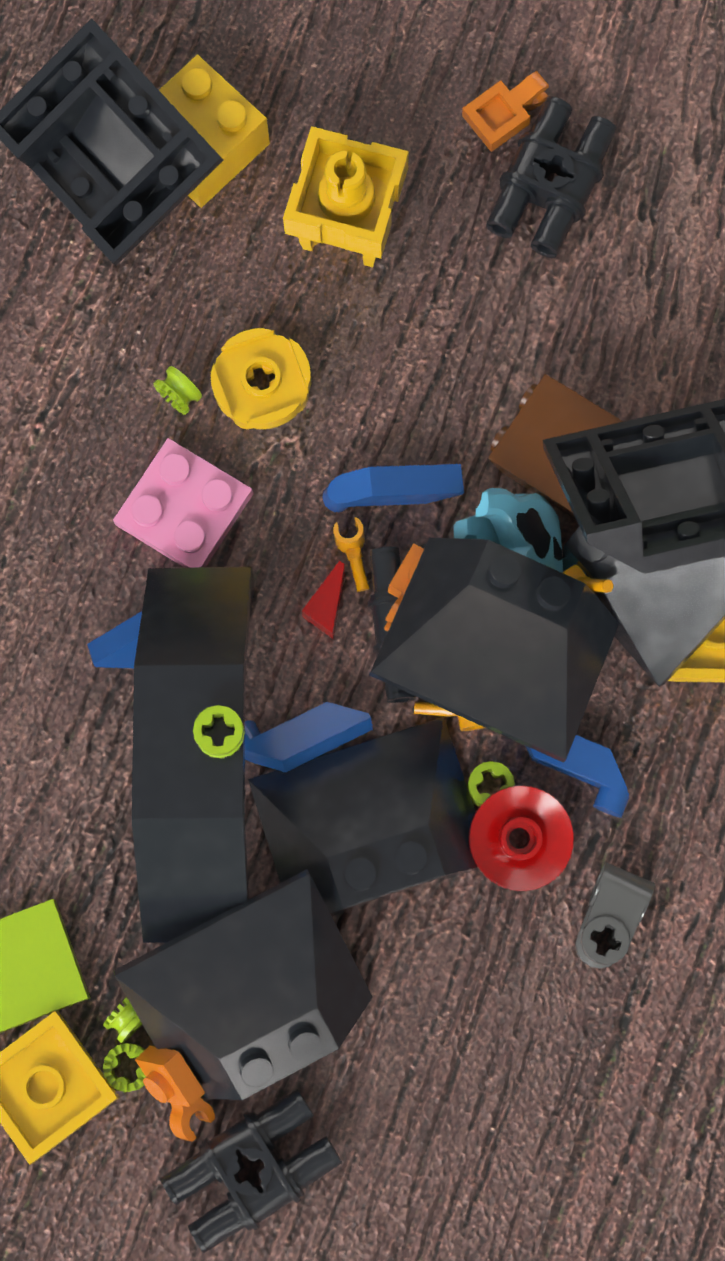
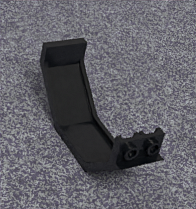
[132,567,255,943]

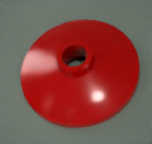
[469,786,574,891]

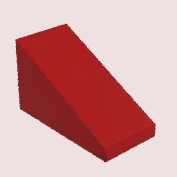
[302,560,345,639]

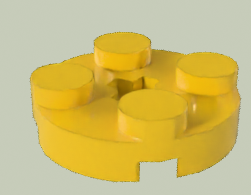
[211,328,311,429]

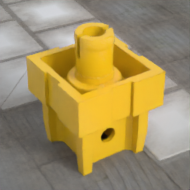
[283,126,409,267]

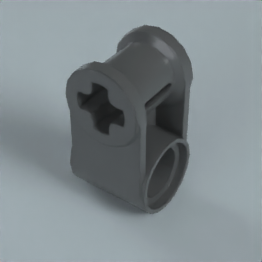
[575,862,655,969]

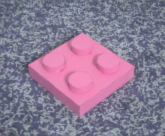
[113,438,253,568]

